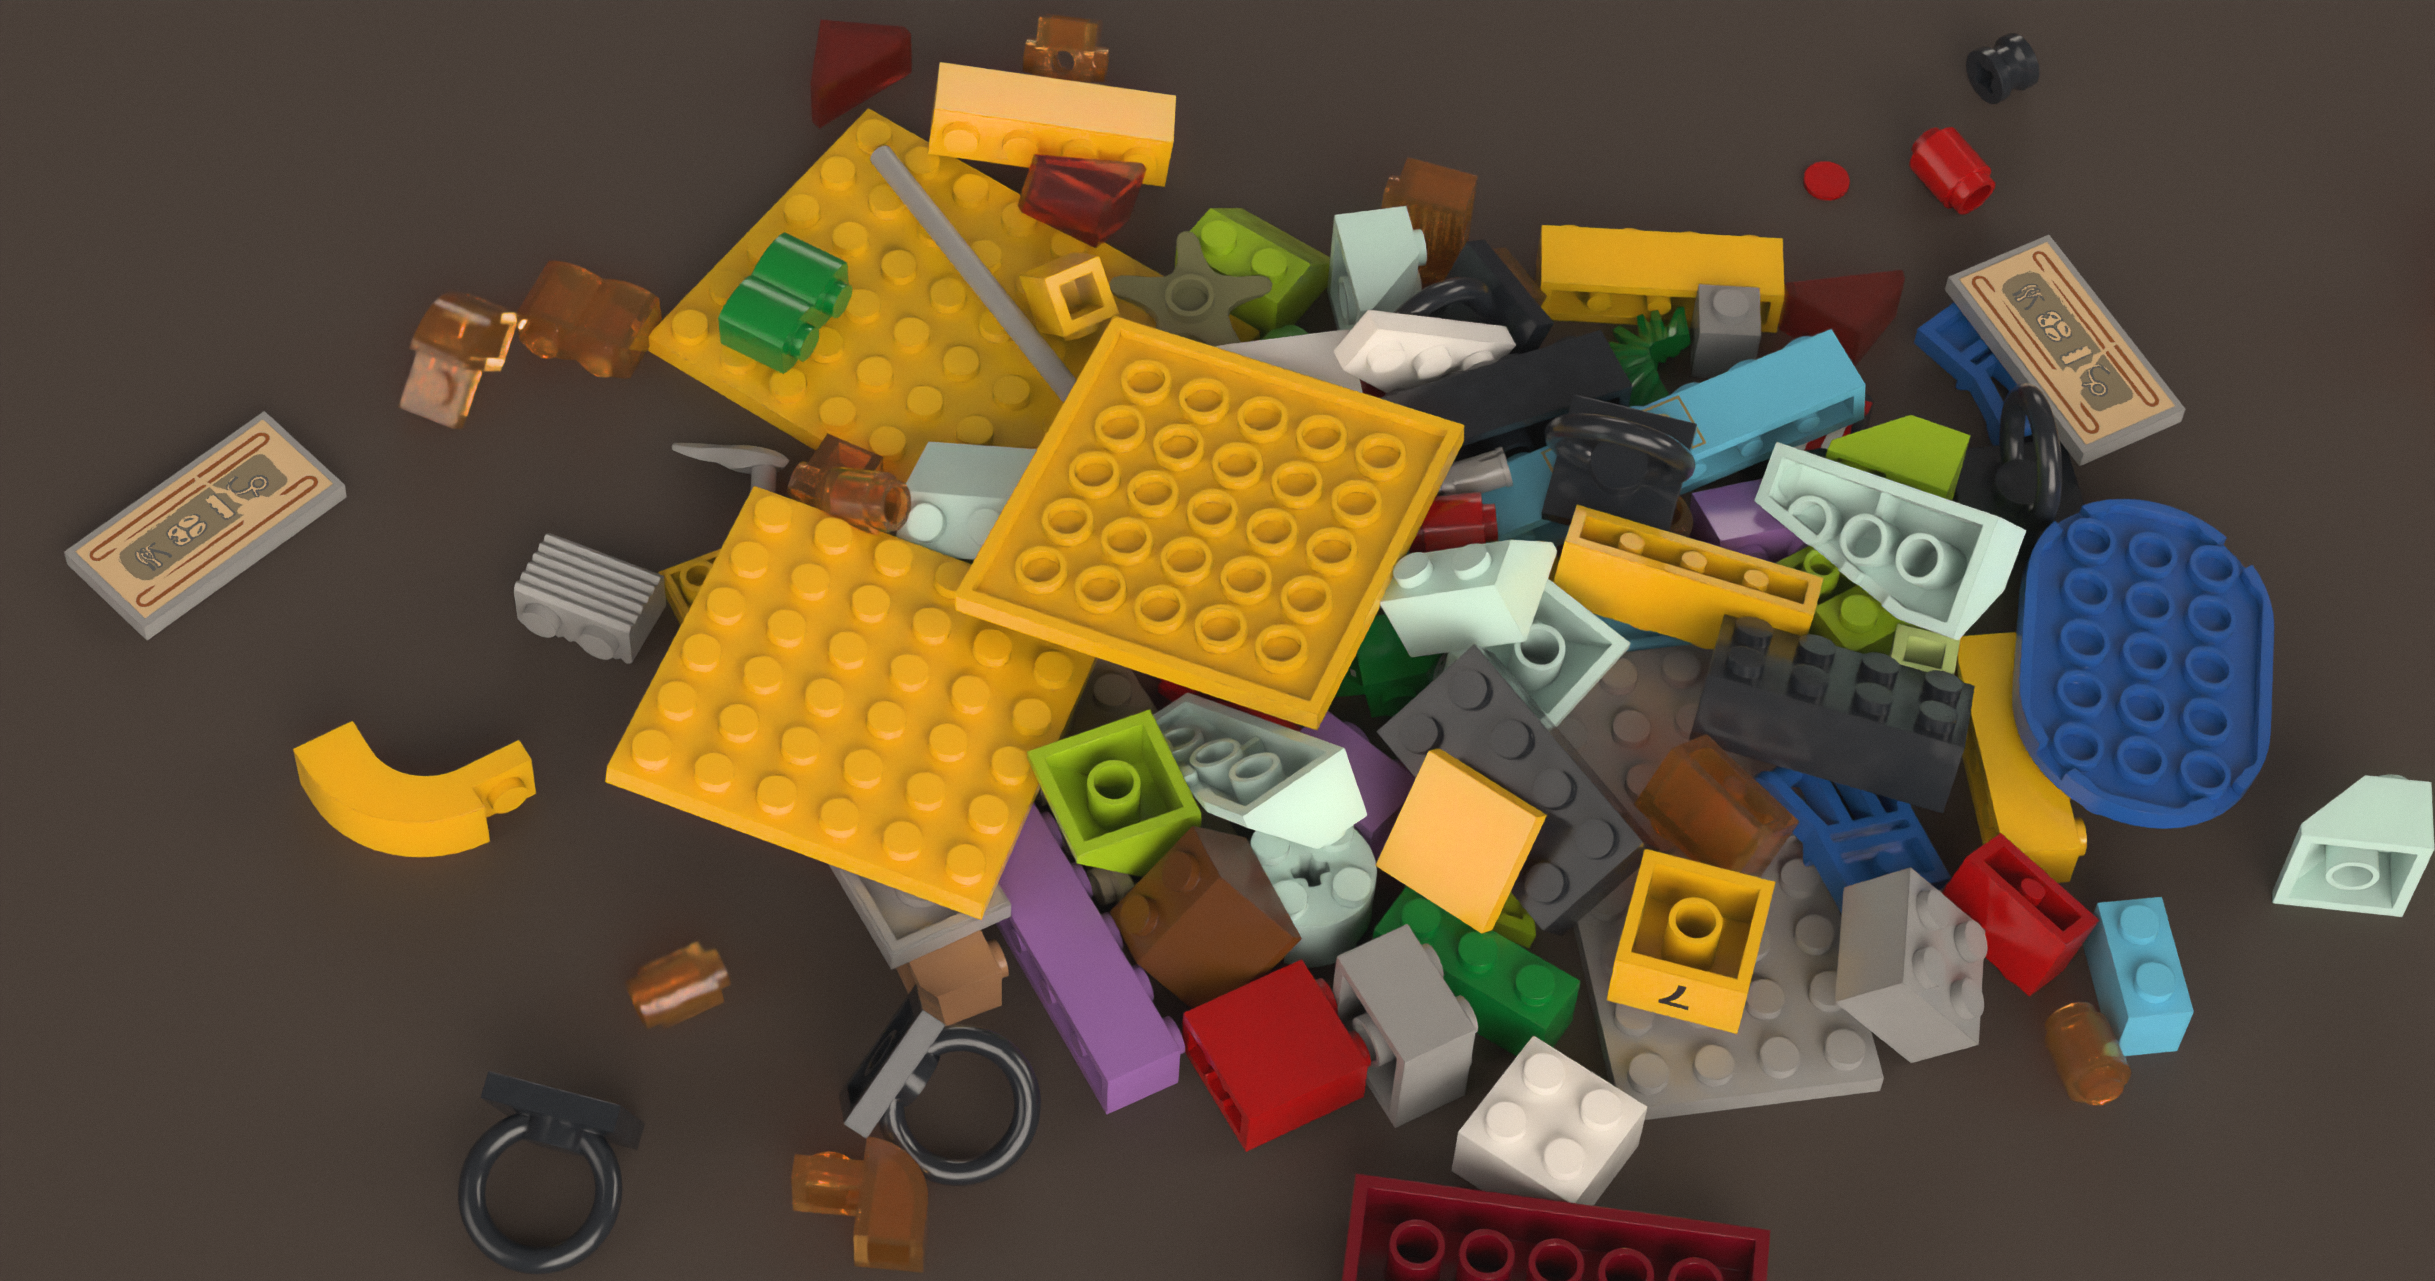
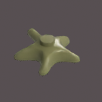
[1109,231,1273,347]

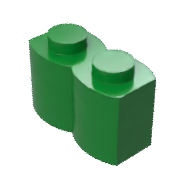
[718,232,852,374]

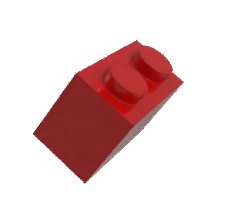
[1942,833,2100,997]

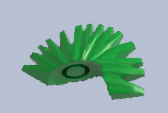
[1608,306,1691,407]

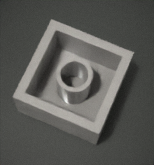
[1835,867,1988,1063]
[1332,924,1478,1128]

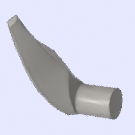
[672,443,789,493]

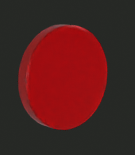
[1803,161,1850,201]

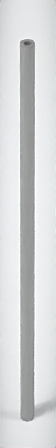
[870,146,1077,403]

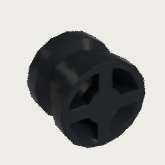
[1966,33,2040,104]

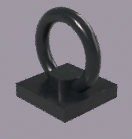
[1393,239,1554,355]
[1952,383,2084,561]
[1542,394,1697,532]
[839,984,1041,1186]
[458,1071,645,1274]

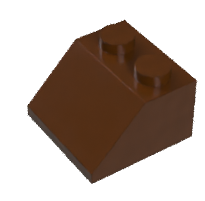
[1110,826,1302,1009]

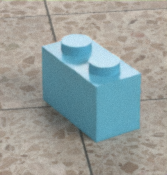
[2083,897,2194,1057]

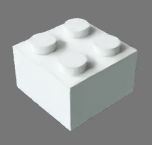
[1452,1036,1647,1206]

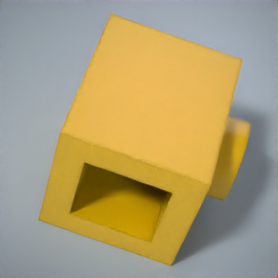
[1019,252,1119,341]

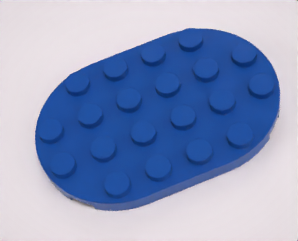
[2012,499,2274,829]

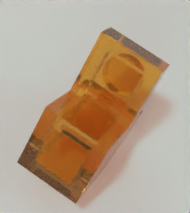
[399,292,520,429]
[791,1136,929,1273]

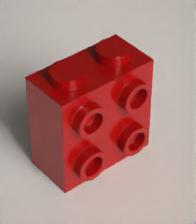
[1182,959,1371,1152]

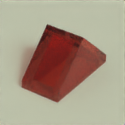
[810,20,912,129]
[1017,154,1147,248]
[1778,270,1905,367]

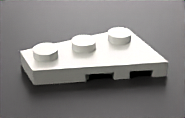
[1333,310,1516,393]

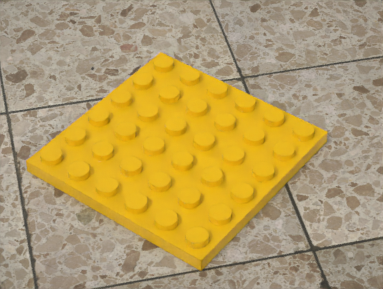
[954,315,1464,730]
[605,486,1098,920]

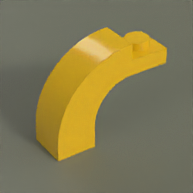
[293,721,536,857]

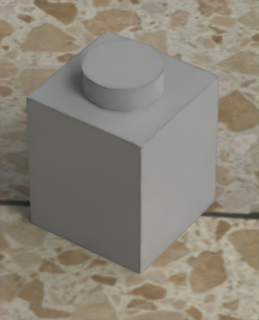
[1690,284,1761,378]

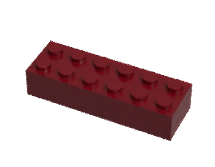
[1342,1173,1771,1281]

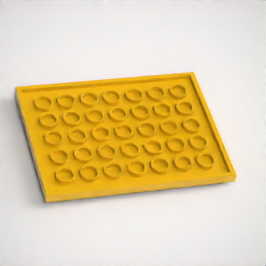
[647,108,1260,501]

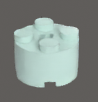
[1250,825,1377,968]

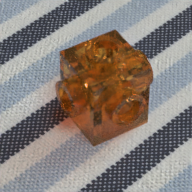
[1023,13,1110,84]

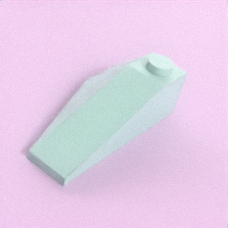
[1754,442,2026,640]
[1153,693,1367,849]

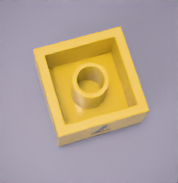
[1606,849,1776,1034]

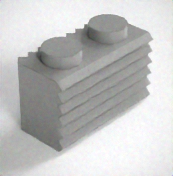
[514,533,666,664]

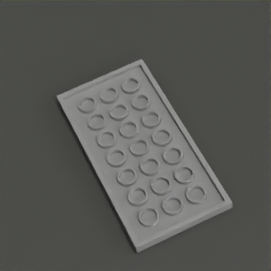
[1557,644,1884,1120]

